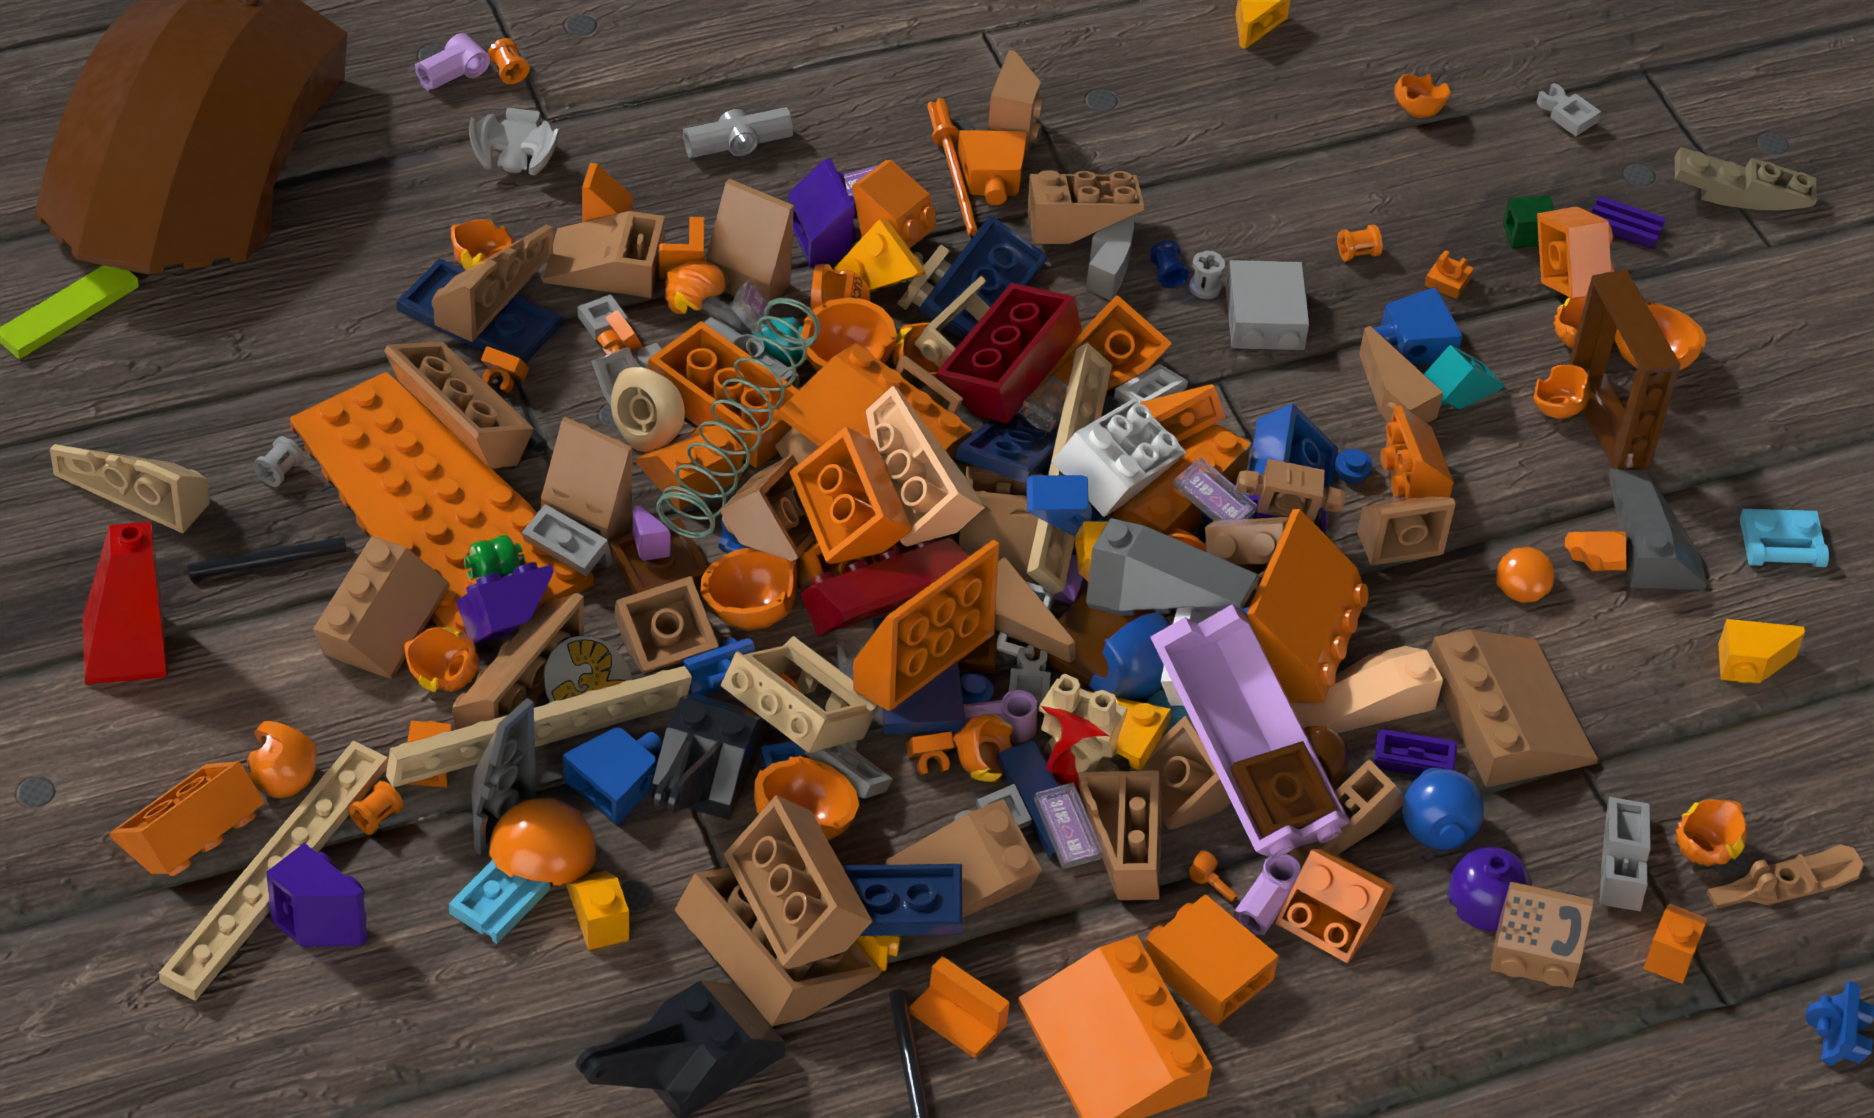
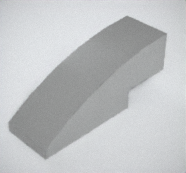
[1086,215,1134,301]
[1600,797,1650,912]

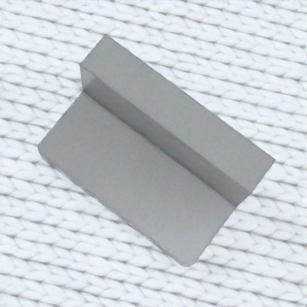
[522,504,613,576]

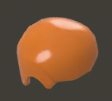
[1394,74,1451,118]
[1533,364,1591,419]
[1496,546,1555,603]

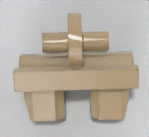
[897,245,951,310]

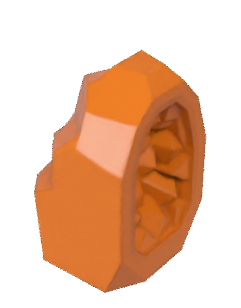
[1565,531,1626,571]

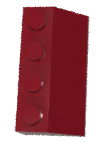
[935,283,1082,424]
[800,538,970,637]

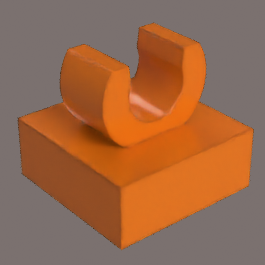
[1424,250,1474,300]
[597,309,643,354]
[481,346,530,394]
[905,732,954,776]

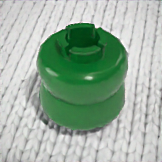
[464,535,525,580]

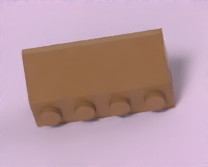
[384,342,534,469]
[452,593,584,730]
[724,795,873,969]

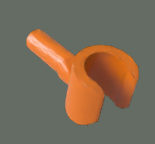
[1189,851,1238,903]

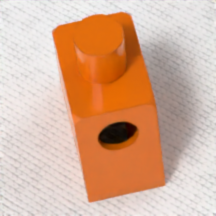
[957,130,1027,205]

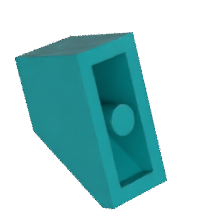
[1424,345,1505,409]

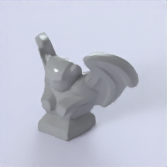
[469,108,559,175]

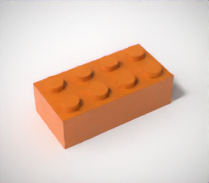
[648,321,799,469]

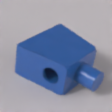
[1373,288,1462,365]
[563,728,663,825]

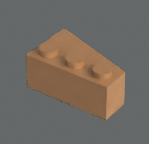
[1077,771,1162,900]

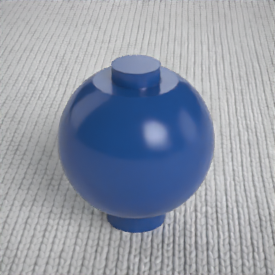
[1402,768,1484,850]

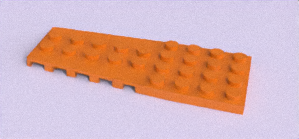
[290,372,594,647]

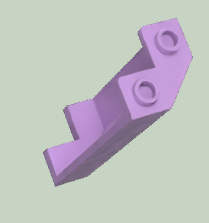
[1150,604,1350,858]

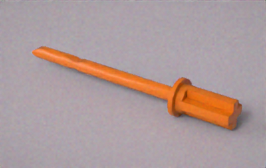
[927,98,978,236]

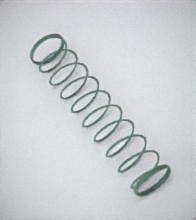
[656,298,821,538]

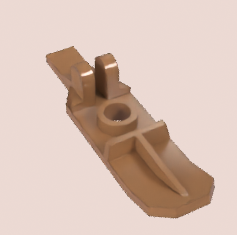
[1707,844,1864,909]

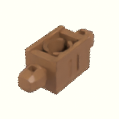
[1236,459,1346,523]

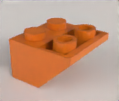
[1380,405,1453,501]
[1275,848,1395,963]

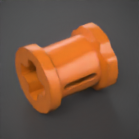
[488,38,530,84]
[1337,225,1383,262]
[348,781,404,835]

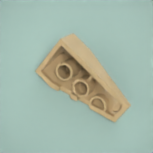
[50,444,210,533]

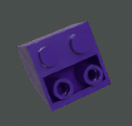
[788,158,857,267]
[456,562,554,645]
[266,842,368,946]

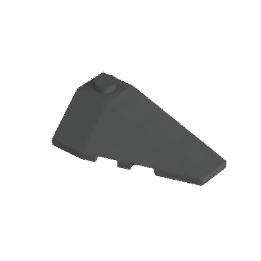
[1609,469,1707,590]
[1086,518,1260,616]
[471,698,536,855]

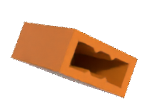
[1145,894,1279,1026]

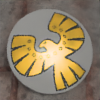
[544,636,632,730]

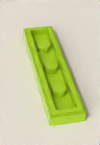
[0,265,139,360]

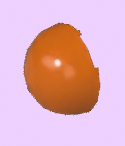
[801,297,897,372]
[1615,302,1706,371]
[701,548,797,631]
[754,756,859,842]
[489,798,596,886]

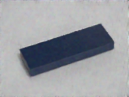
[996,740,1063,860]

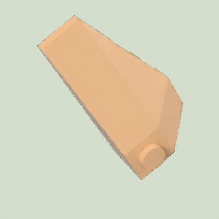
[866,386,985,547]
[1290,646,1443,733]

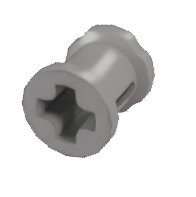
[1189,251,1225,299]
[253,436,304,487]

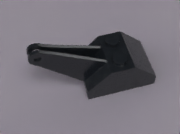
[652,693,770,820]
[575,980,785,1118]

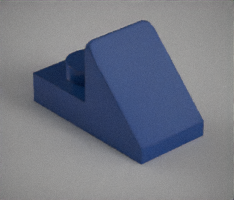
[1027,475,1092,537]

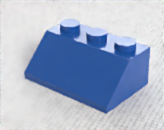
[1244,403,1338,529]

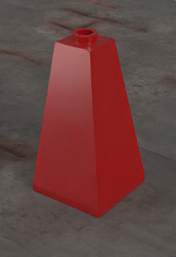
[82,521,167,685]

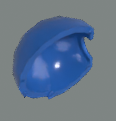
[1089,612,1171,701]

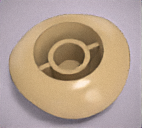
[611,367,685,453]

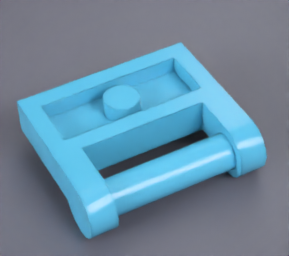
[1740,509,1829,567]

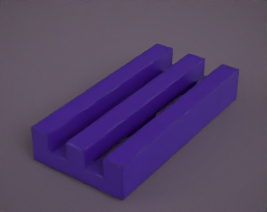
[1592,196,1666,249]
[1373,728,1458,776]

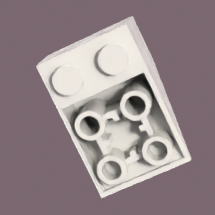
[1051,398,1187,517]

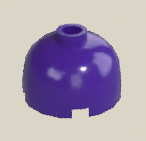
[1447,846,1532,931]

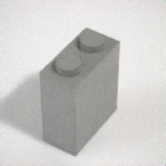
[1226,260,1309,350]

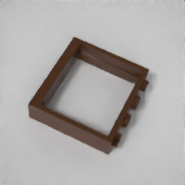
[1569,269,1681,470]

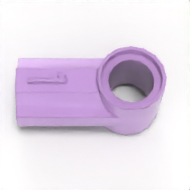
[415,33,490,91]
[963,690,1037,742]
[1233,853,1301,935]

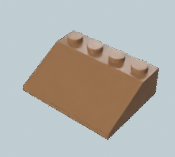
[1430,629,1598,787]
[675,867,882,1026]

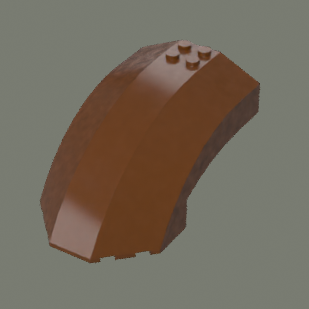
[35,0,348,274]

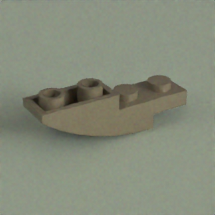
[1675,147,1817,210]

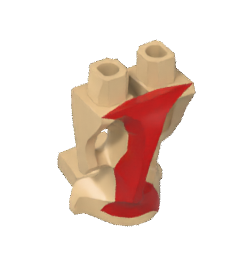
[1038,674,1128,794]

